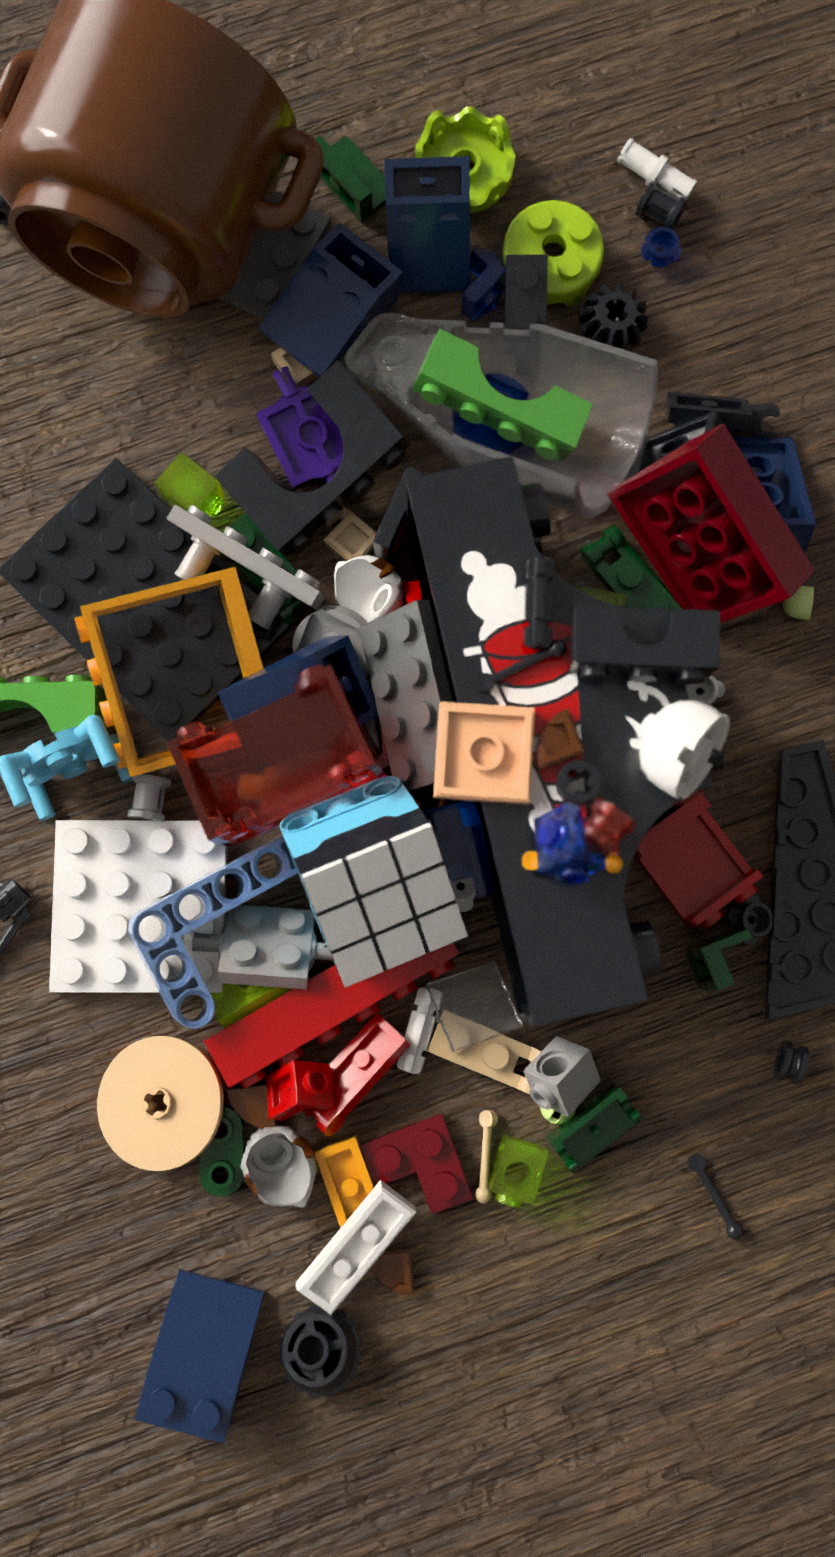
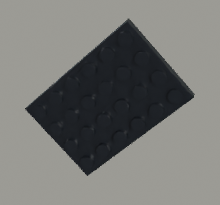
[0,458,290,745]

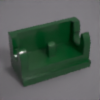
[546,1084,643,1174]

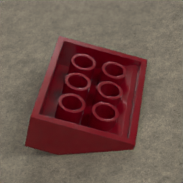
[607,423,815,623]

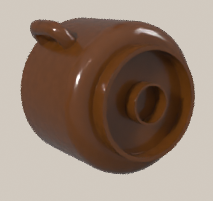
[0,0,324,318]

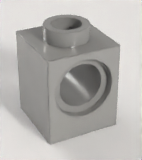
[523,1036,601,1117]

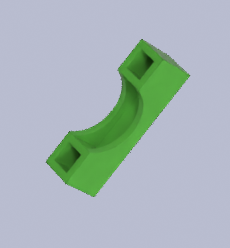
[412,328,593,462]
[0,675,104,734]

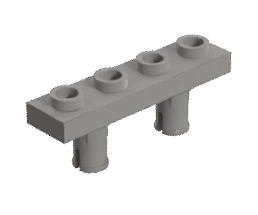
[166,505,326,630]

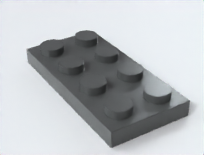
[359,600,453,793]

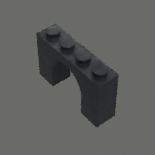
[214,360,411,555]

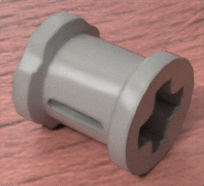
[127,774,171,822]

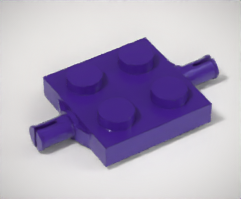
[256,366,343,491]

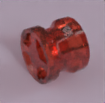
[575,798,637,858]

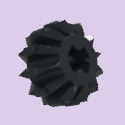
[579,282,649,357]

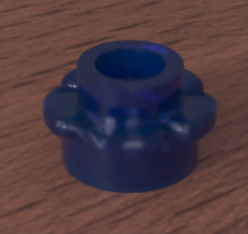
[641,227,681,268]

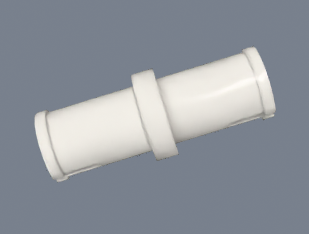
[616,138,697,199]

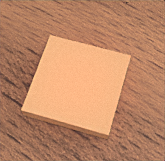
[433,702,535,804]

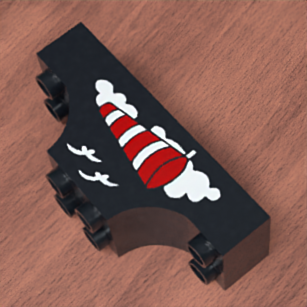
[405,456,724,1026]

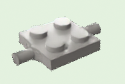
[192,904,333,989]

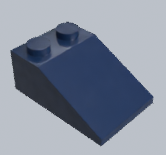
[732,436,816,554]
[134,1269,265,1443]

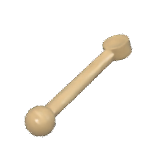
[475,1110,498,1204]

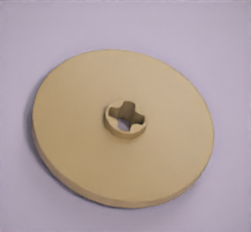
[97,1036,224,1171]

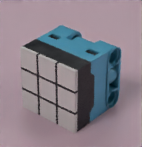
[280,776,468,987]

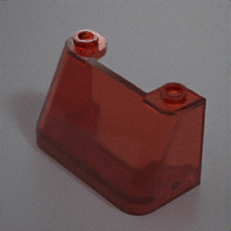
[167,665,385,847]

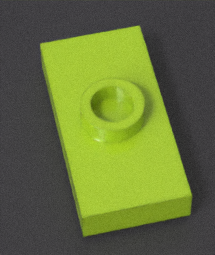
[210,983,294,1029]

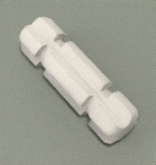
[397,988,442,1074]

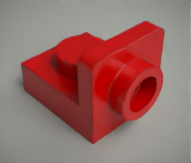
[266,1060,334,1121]

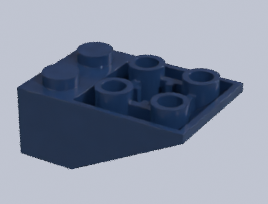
[384,156,470,293]
[258,223,403,377]
[218,635,379,771]

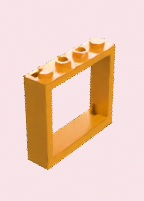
[74,567,263,777]

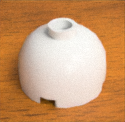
[637,700,730,800]

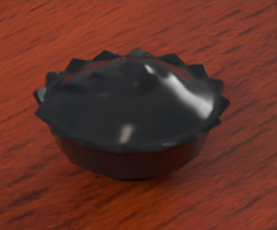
[279,1305,363,1398]

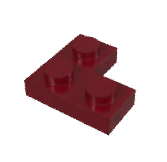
[360,1112,473,1214]

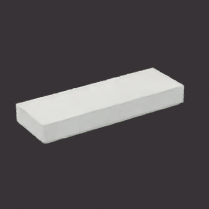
[296,1180,416,1315]

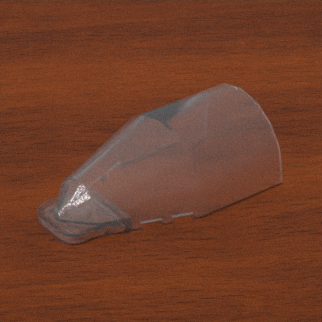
[345,312,658,519]

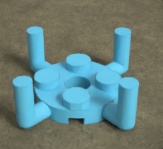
[0,715,133,821]

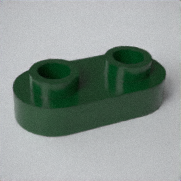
[199,1105,245,1197]

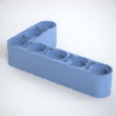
[128,835,298,1029]

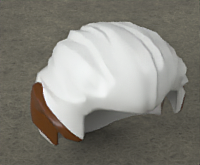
[334,555,404,623]

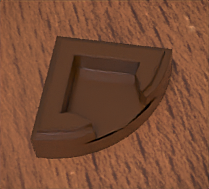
[536,708,585,771]
[227,1084,277,1128]
[370,1246,415,1295]

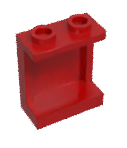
[634,793,763,930]

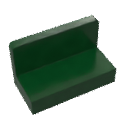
[315,135,386,223]
[684,929,753,991]

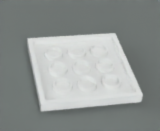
[49,820,228,993]

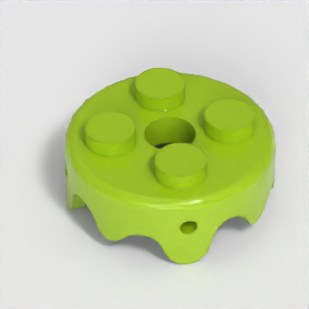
[415,106,515,213]
[502,200,604,307]

